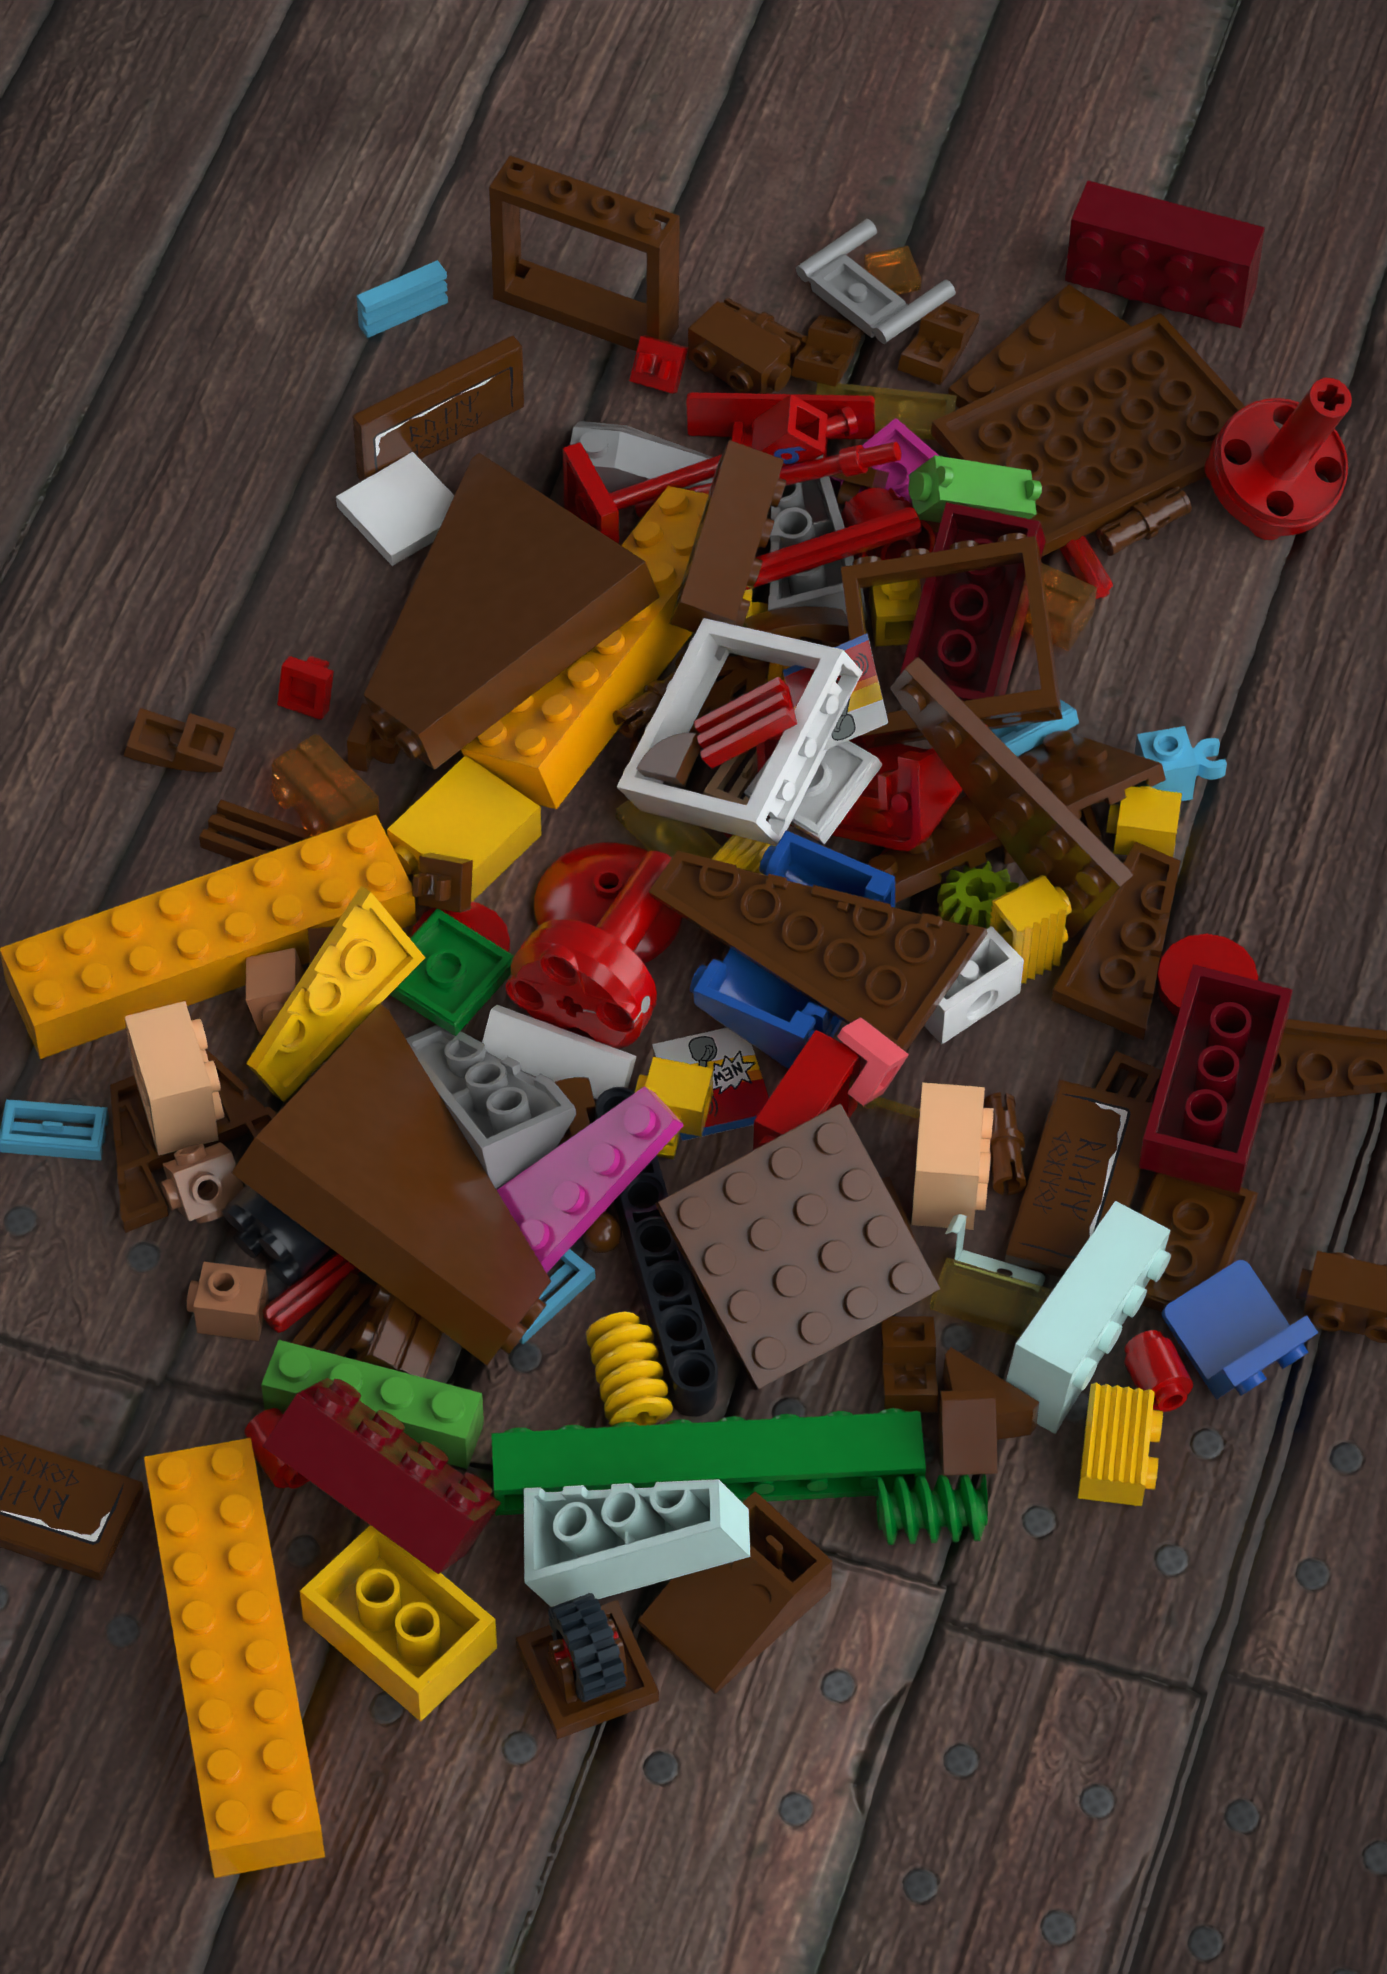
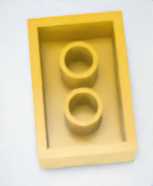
[300,1525,497,1722]

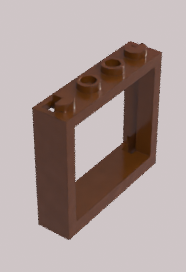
[489,155,680,351]
[841,533,1063,749]

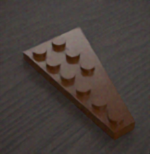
[890,657,1134,939]
[867,731,1166,903]
[649,850,988,1052]

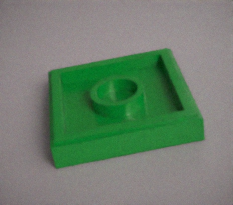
[389,909,514,1036]

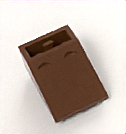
[638,1491,833,1694]

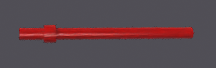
[635,442,902,518]

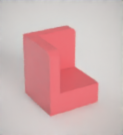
[837,1017,909,1106]

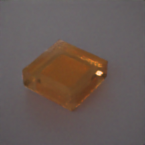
[864,246,921,295]

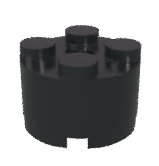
[222,1185,331,1287]

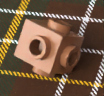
[160,1142,244,1223]

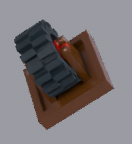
[516,1593,659,1739]

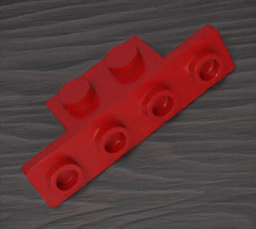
[686,392,875,458]

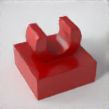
[629,335,689,394]
[277,656,334,720]

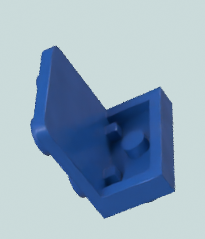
[1162,1260,1318,1400]

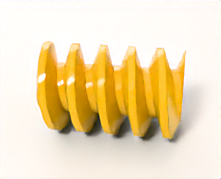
[586,1311,673,1426]

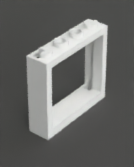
[617,618,863,846]

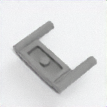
[796,219,956,344]

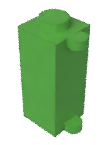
[908,455,1042,523]

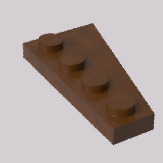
[948,284,1132,408]
[1051,842,1181,1040]
[1264,1019,1387,1104]

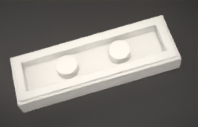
[482,1005,637,1099]

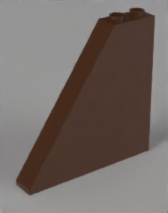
[364,453,659,770]
[231,1004,551,1365]

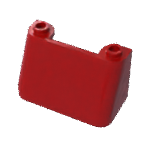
[757,725,987,851]

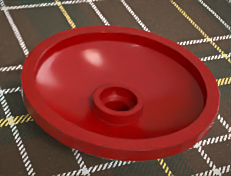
[534,842,683,964]

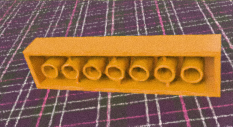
[461,486,760,809]
[0,815,416,1059]
[144,1438,325,1878]

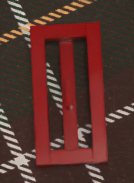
[694,677,797,769]

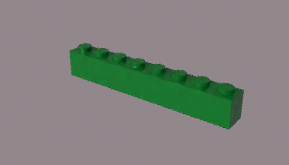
[491,1408,926,1516]

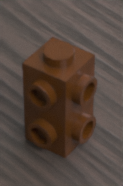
[688,301,792,394]
[1295,1251,1387,1343]

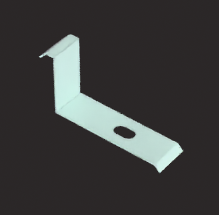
[945,1214,1046,1295]

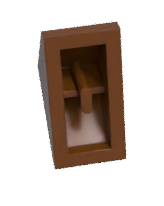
[942,1347,1039,1440]
[937,1389,998,1476]

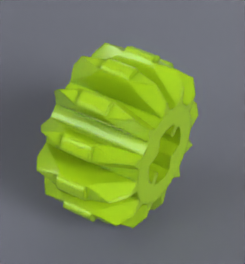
[937,860,1019,929]

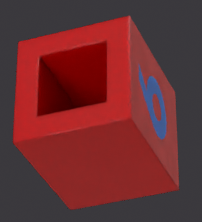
[752,394,828,467]

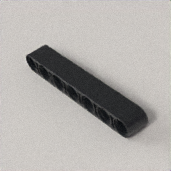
[596,1087,718,1417]

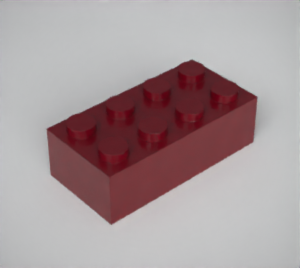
[1065,180,1265,328]
[899,502,1046,701]
[1139,964,1293,1194]
[262,1378,501,1574]

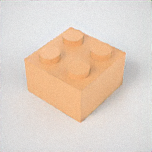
[125,1001,224,1156]
[911,1082,994,1230]

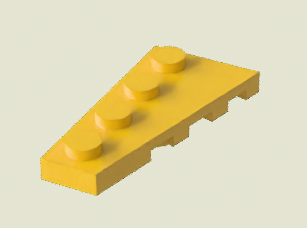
[246,886,426,1102]

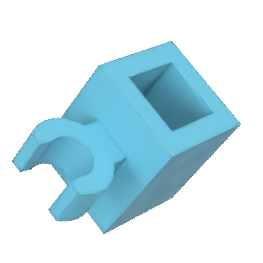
[1134,726,1227,801]

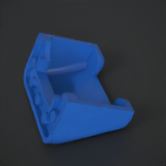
[690,830,895,1070]

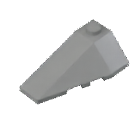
[570,421,714,506]
[406,1025,577,1190]

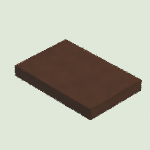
[1139,1172,1258,1312]

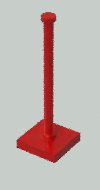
[563,406,858,544]

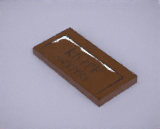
[352,335,524,482]
[1005,1079,1153,1278]
[0,1435,144,1581]

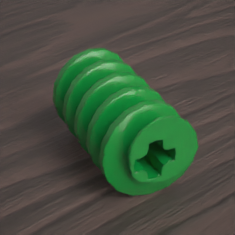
[875,1474,988,1545]

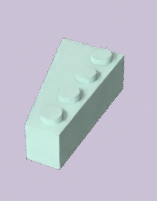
[1006,1201,1171,1434]
[524,1479,750,1607]

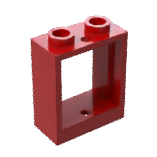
[753,1030,861,1150]

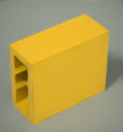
[387,755,541,902]

